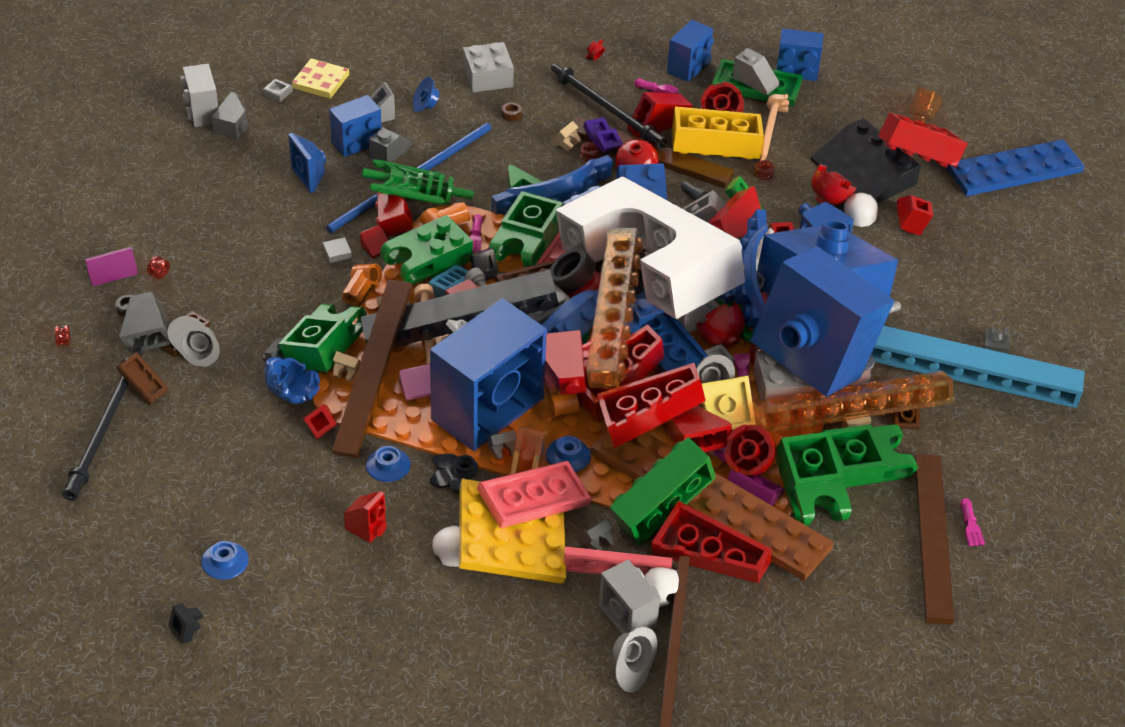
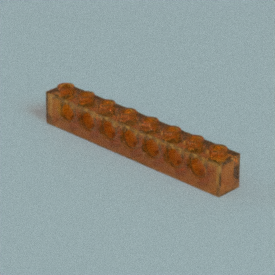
[586,228,643,388]
[752,371,954,433]

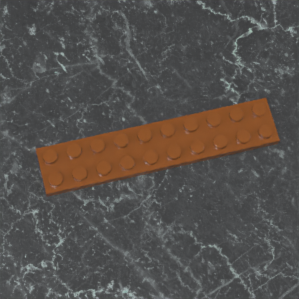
[590,430,834,581]

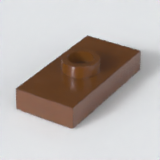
[116,352,169,405]

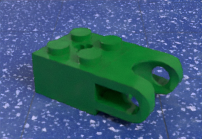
[489,191,563,268]
[380,215,473,285]
[279,304,367,372]
[824,424,918,488]
[776,432,852,526]

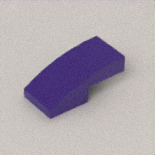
[583,117,623,151]

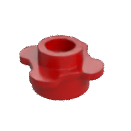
[585,39,605,60]

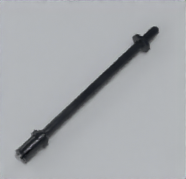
[551,64,668,150]
[62,347,143,501]

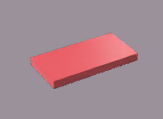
[477,461,592,528]

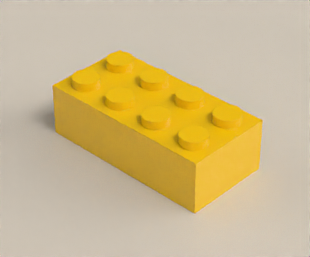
[672,107,764,159]

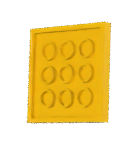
[459,479,566,583]

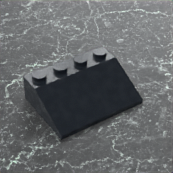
[810,118,921,203]

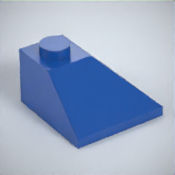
[288,133,326,193]

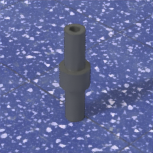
[681,180,707,200]

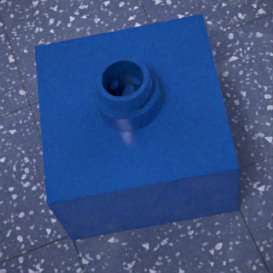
[757,220,898,297]
[751,246,895,397]
[430,298,547,451]

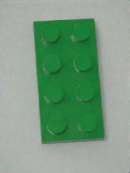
[712,59,803,107]

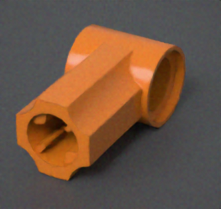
[421,202,470,225]
[341,264,382,307]
[544,383,579,417]

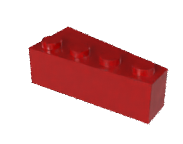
[878,112,968,167]
[577,325,664,422]
[597,363,706,449]
[651,501,772,583]

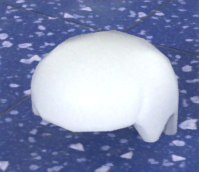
[844,193,878,227]
[432,526,459,567]
[644,567,679,607]

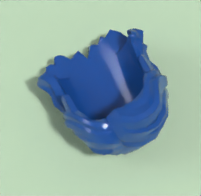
[264,357,320,404]

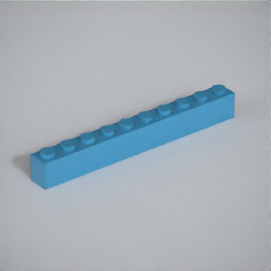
[870,326,1085,408]

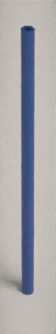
[326,123,492,233]

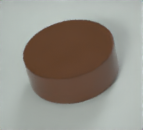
[501,102,523,121]

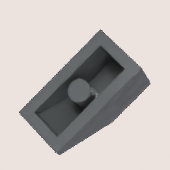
[212,92,248,139]
[369,127,414,162]

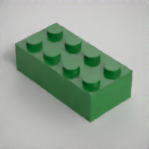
[610,437,716,547]

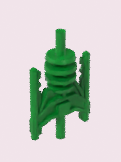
[362,159,474,205]

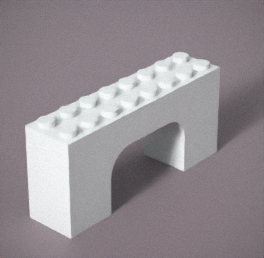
[556,176,745,319]

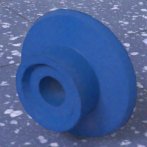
[413,76,439,112]
[545,436,591,472]
[366,446,411,482]
[201,541,249,579]

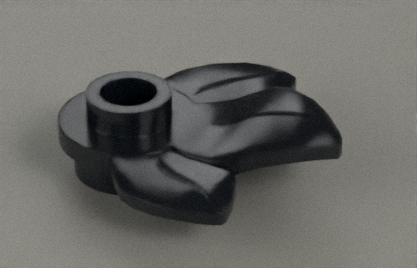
[430,453,478,492]

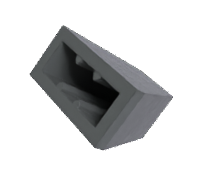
[119,291,172,353]

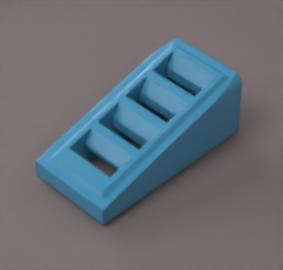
[428,265,468,298]

